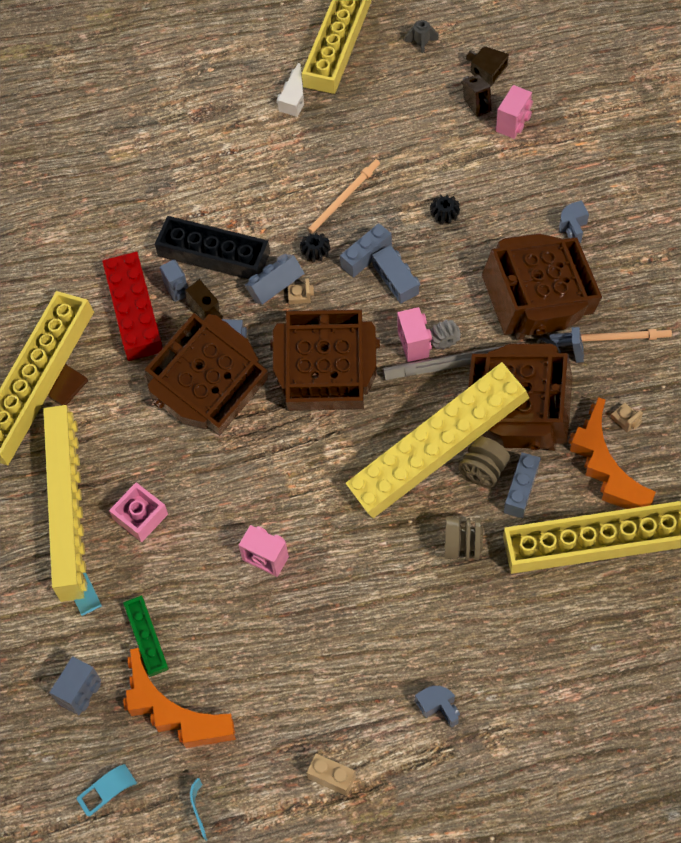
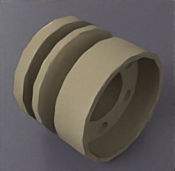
[458,437,510,488]
[445,517,483,560]

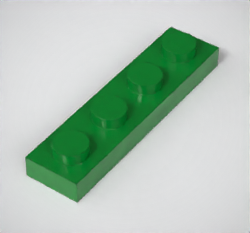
[123,595,169,677]

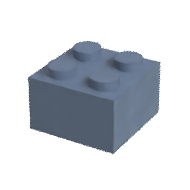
[49,656,101,716]

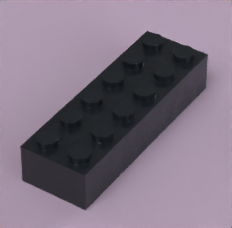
[155,215,270,279]

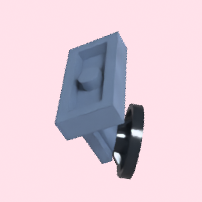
[537,327,584,363]

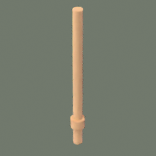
[308,159,380,234]
[581,329,672,342]

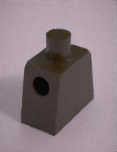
[466,46,509,86]
[461,75,492,117]
[185,279,223,320]

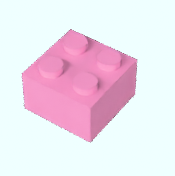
[496,85,533,139]
[397,307,432,362]
[109,483,168,542]
[239,525,289,577]

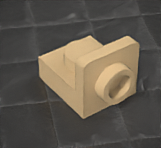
[288,278,314,304]
[611,403,643,432]

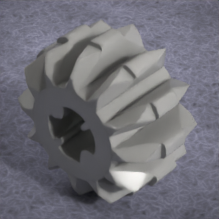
[430,320,461,350]

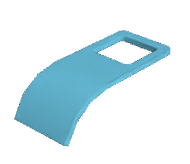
[74,573,102,616]
[77,764,137,817]
[190,778,208,841]

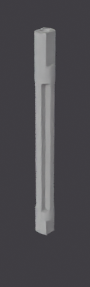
[383,343,521,381]

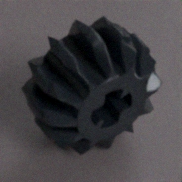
[430,193,460,225]
[300,231,331,262]

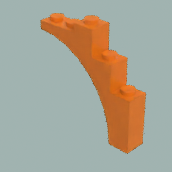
[568,397,656,509]
[123,648,236,748]

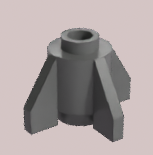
[405,20,439,53]

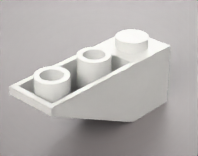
[276,63,304,117]

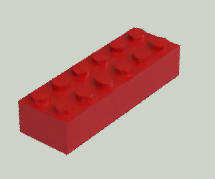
[102,251,163,361]

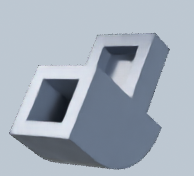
[559,200,589,243]
[415,686,460,728]

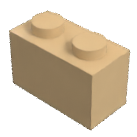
[307,754,356,796]

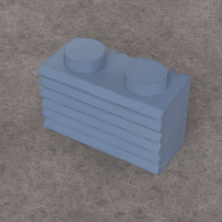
[160,260,188,302]

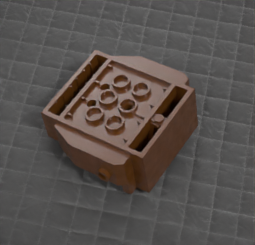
[482,234,602,340]
[270,309,380,411]
[144,313,268,436]
[468,344,573,451]

